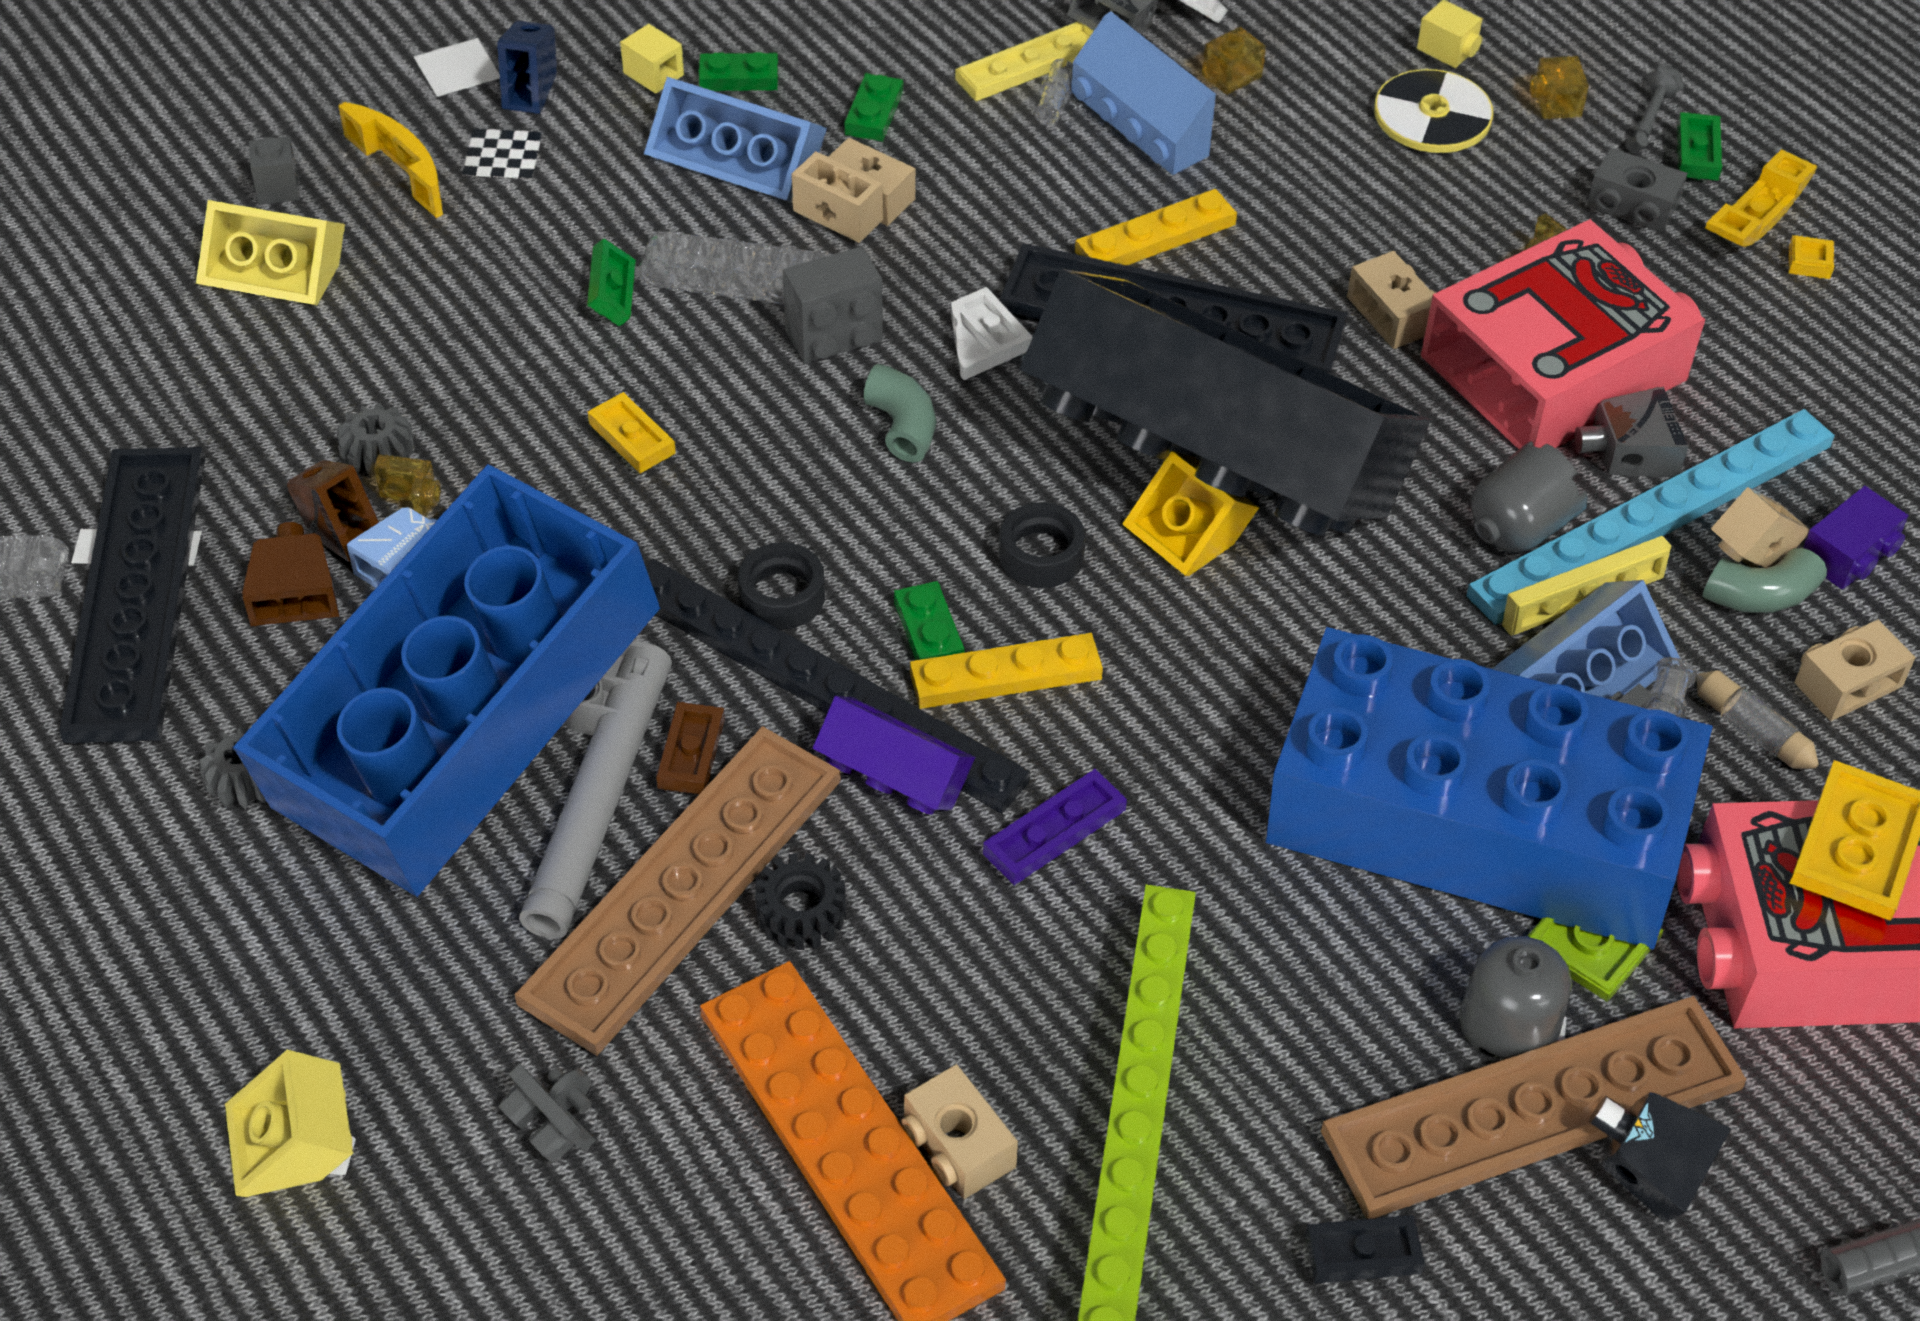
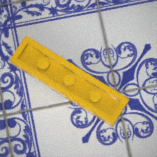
[1075,189,1237,265]
[910,632,1103,709]

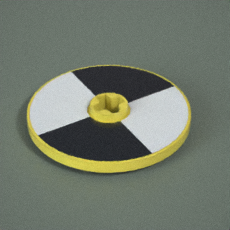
[1374,69,1493,153]

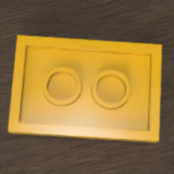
[1790,760,1920,921]

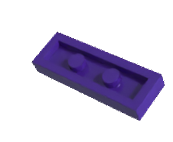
[983,769,1127,886]

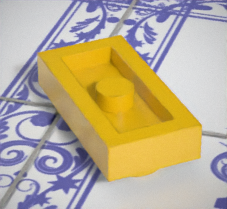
[588,392,676,474]

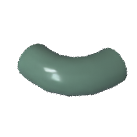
[864,363,937,463]
[1702,548,1827,613]

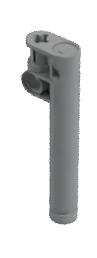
[519,640,672,939]

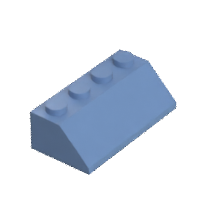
[1071,12,1216,175]
[644,77,827,201]
[1492,580,1680,699]

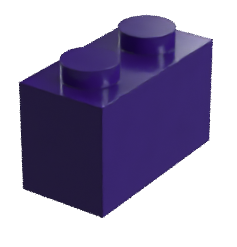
[1803,485,1909,590]

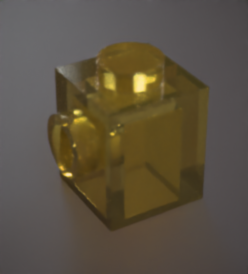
[1202,26,1266,95]
[1530,56,1589,119]

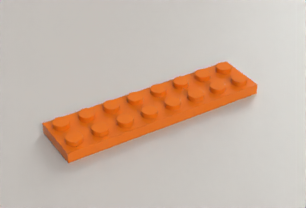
[700,961,1006,1321]

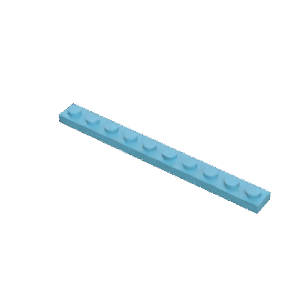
[1466,409,1835,625]

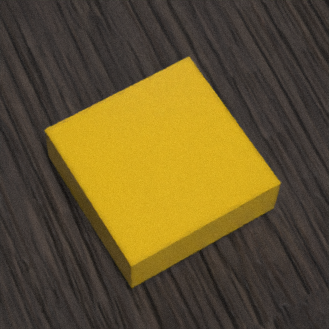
[1789,235,1834,279]

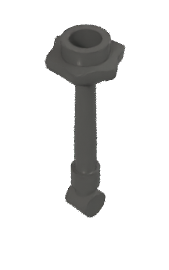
[1626,65,1684,154]

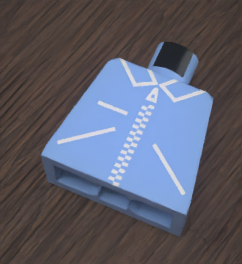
[347,508,448,588]

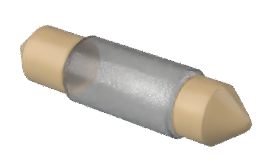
[1696,670,1819,769]

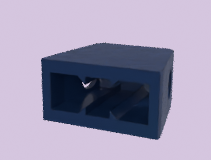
[497,21,557,114]

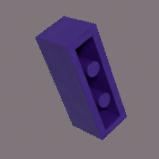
[812,696,975,815]

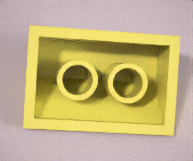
[196,200,345,305]

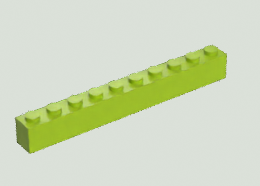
[1078,885,1196,1321]

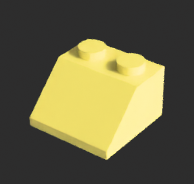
[225,1049,353,1197]

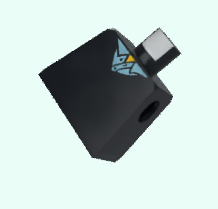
[1589,1092,1731,1223]

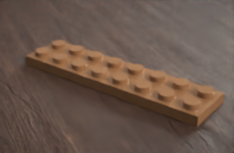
[515,726,841,1056]
[1321,996,1747,1219]

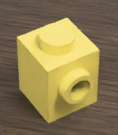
[1417,0,1482,68]
[620,24,684,94]

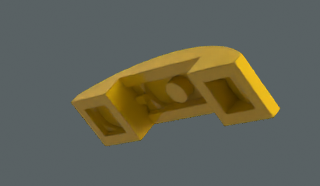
[338,102,443,218]
[1705,149,1817,247]

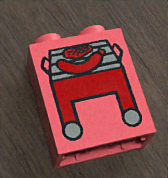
[1421,219,1705,449]
[1676,800,1920,1029]

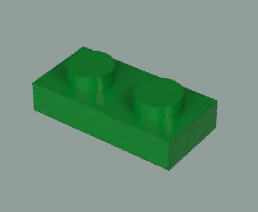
[699,52,778,91]
[845,73,903,142]
[1677,112,1722,181]
[587,238,636,326]
[894,581,965,660]

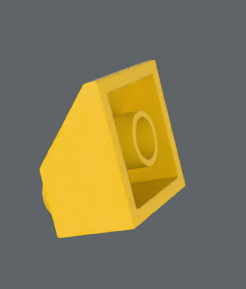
[1123,451,1259,576]

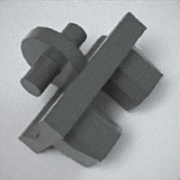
[498,1063,596,1163]

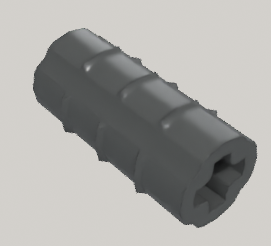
[1820,1218,1920,1297]

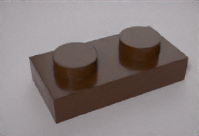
[656,702,725,794]

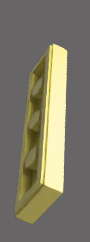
[955,22,1094,101]
[1502,536,1671,636]

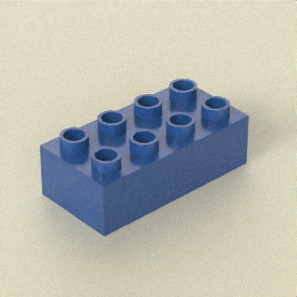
[233,464,660,897]
[1266,627,1713,950]

